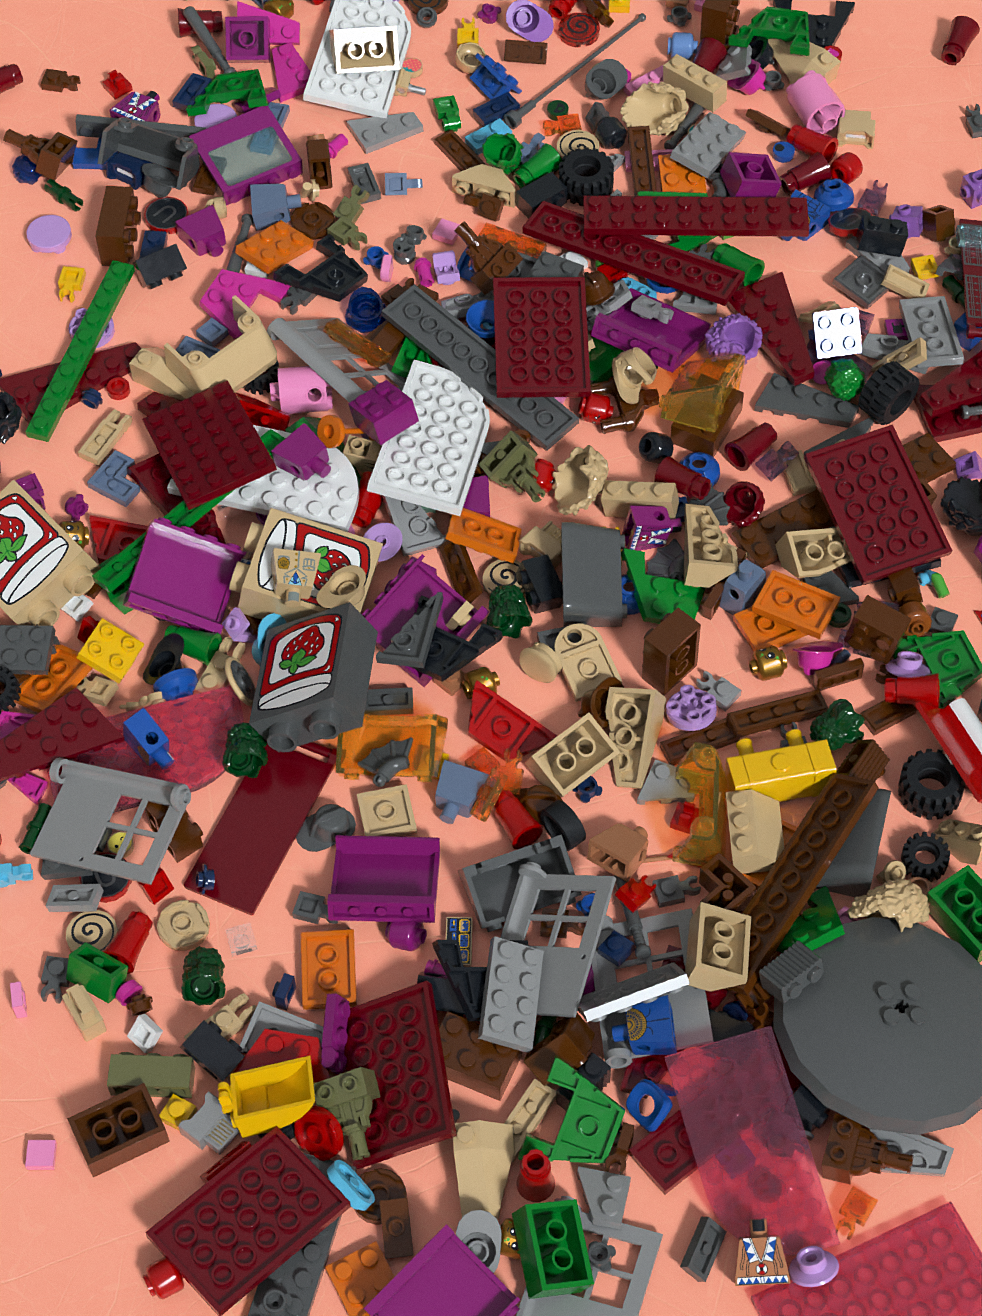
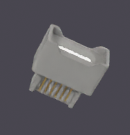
[178,1091,240,1155]

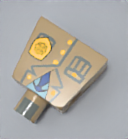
[271,548,321,608]

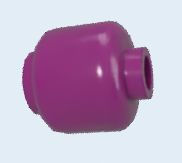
[385,921,427,951]

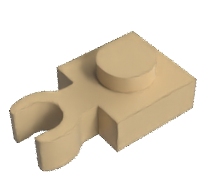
[76,676,119,707]

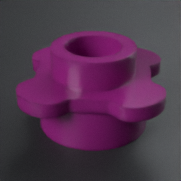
[477,3,501,24]
[65,494,89,521]

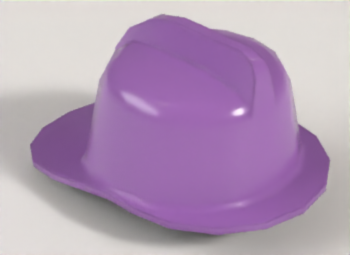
[506,0,554,42]

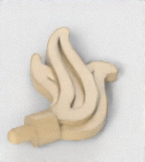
[119,692,166,712]

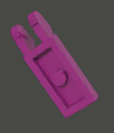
[321,993,350,1075]

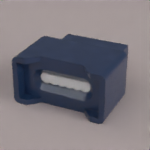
[106,152,152,190]

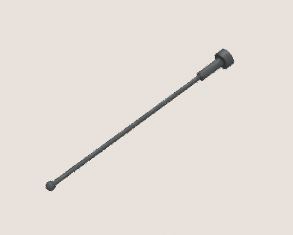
[503,13,646,129]

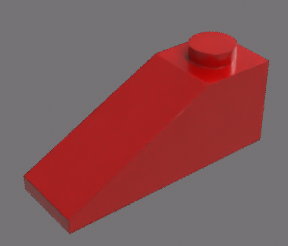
[235,392,291,432]

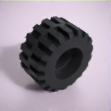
[559,147,614,206]
[858,361,920,425]
[898,749,966,820]

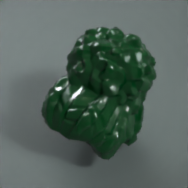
[486,584,533,639]
[809,699,865,751]
[222,722,268,778]
[181,946,226,1006]

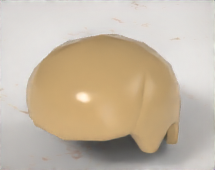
[455,42,486,74]

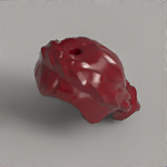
[723,481,765,528]

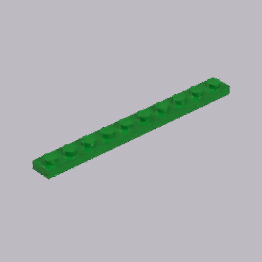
[25,260,135,442]
[92,429,286,593]

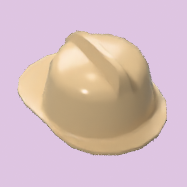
[316,565,366,608]

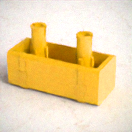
[724,729,837,802]

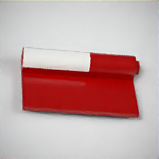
[915,698,982,803]

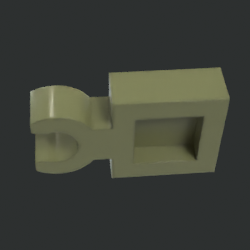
[191,45,216,80]
[333,185,370,224]
[327,216,368,251]

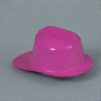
[728,59,766,95]
[793,641,843,675]

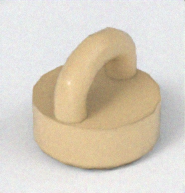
[205,196,227,219]

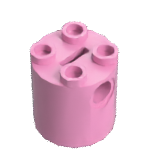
[786,70,846,134]
[270,366,333,414]

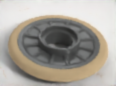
[224,657,256,707]

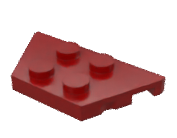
[89,515,148,564]
[467,680,557,764]
[233,1029,330,1084]

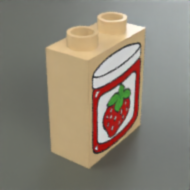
[0,479,101,626]
[229,508,383,623]

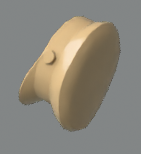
[519,642,562,683]

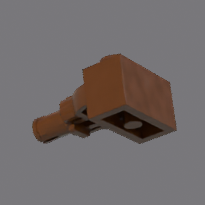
[3,128,78,180]
[454,221,523,295]
[821,1114,914,1184]

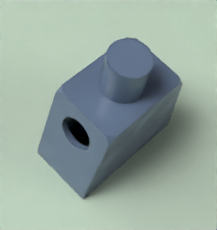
[250,184,302,231]
[720,559,766,615]
[435,760,490,824]

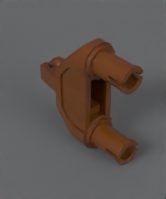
[590,376,660,434]

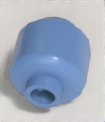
[667,32,698,61]

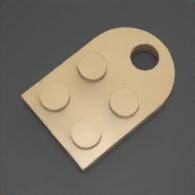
[554,624,622,702]

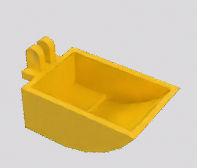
[217,1056,315,1138]

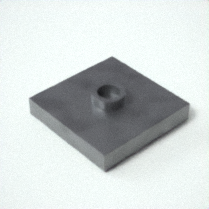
[832,255,890,309]

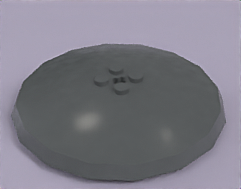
[773,917,982,1135]

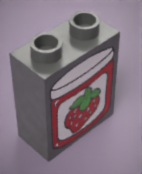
[249,602,378,752]

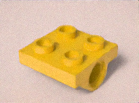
[76,618,144,684]

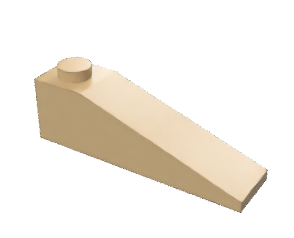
[768,38,841,85]
[129,347,194,401]
[684,504,738,588]
[775,528,851,578]
[605,687,667,789]
[453,1120,515,1220]

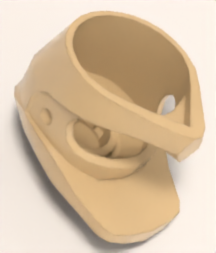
[612,347,657,404]

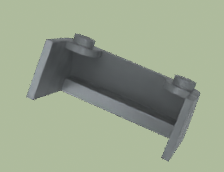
[97,117,200,190]

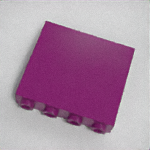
[591,288,711,373]
[123,517,247,635]
[362,554,490,688]
[327,835,440,923]
[364,1224,520,1316]

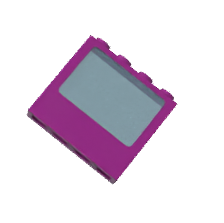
[189,106,303,206]

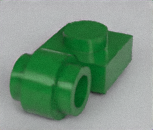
[433,95,461,132]

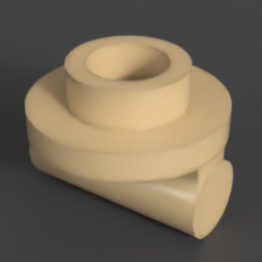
[299,179,320,201]
[876,860,906,884]

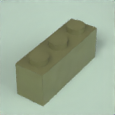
[107,1052,196,1098]

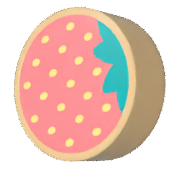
[402,58,423,78]

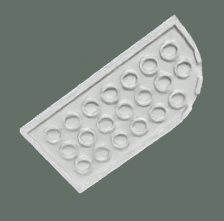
[303,0,411,118]
[367,360,490,516]
[167,425,359,532]

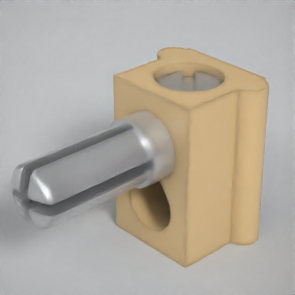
[394,69,426,97]

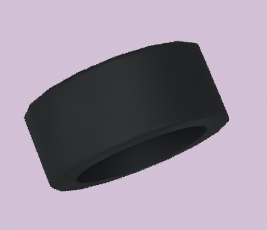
[540,800,586,851]

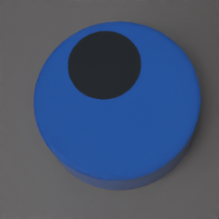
[772,141,795,163]

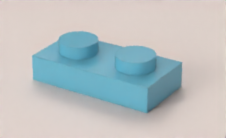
[465,118,512,155]

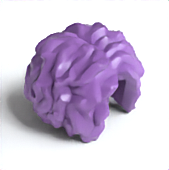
[705,313,763,369]

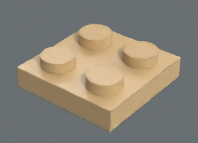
[357,784,417,837]

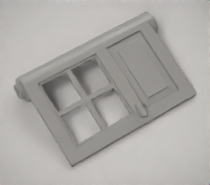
[267,318,407,403]
[30,757,191,885]
[500,862,616,1018]
[592,908,714,1069]
[516,1196,663,1316]

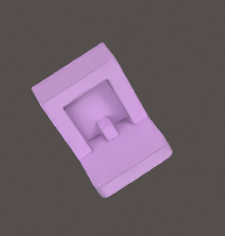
[432,250,460,285]
[222,607,258,643]

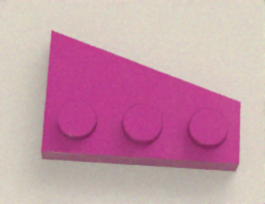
[237,1,300,45]
[272,42,311,103]

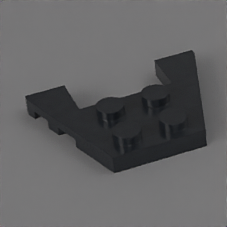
[773,0,855,48]
[273,234,368,302]
[411,595,503,682]
[432,940,528,1021]

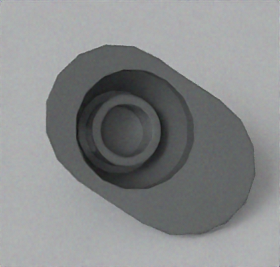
[585,59,628,100]
[141,163,187,198]
[296,804,356,852]

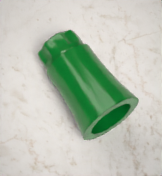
[513,143,562,189]
[712,243,765,287]
[164,625,222,666]

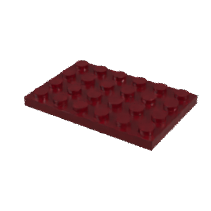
[493,277,591,398]
[142,380,277,510]
[804,424,953,585]
[341,981,457,1169]
[145,1126,351,1316]

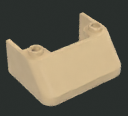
[164,295,277,394]

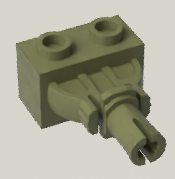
[479,430,546,503]
[314,1067,381,1161]

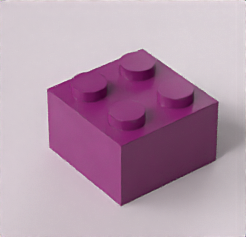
[225,16,270,63]
[720,152,782,197]
[348,380,419,445]

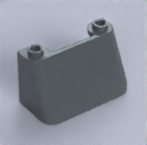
[561,522,627,627]
[815,788,891,897]
[458,835,582,932]

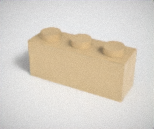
[663,54,727,112]
[601,480,679,519]

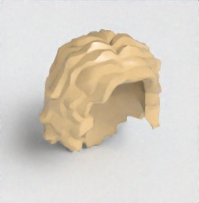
[620,81,689,136]
[552,445,609,516]
[846,879,930,932]

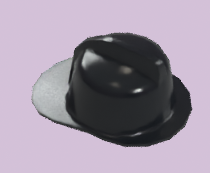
[749,36,775,70]
[143,633,184,685]

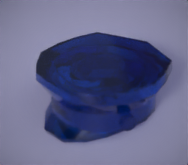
[345,287,386,333]

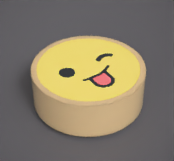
[107,831,134,858]

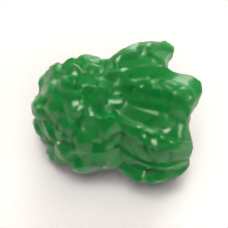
[482,133,524,175]
[824,358,865,402]

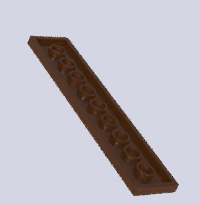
[731,433,956,569]
[724,773,879,996]

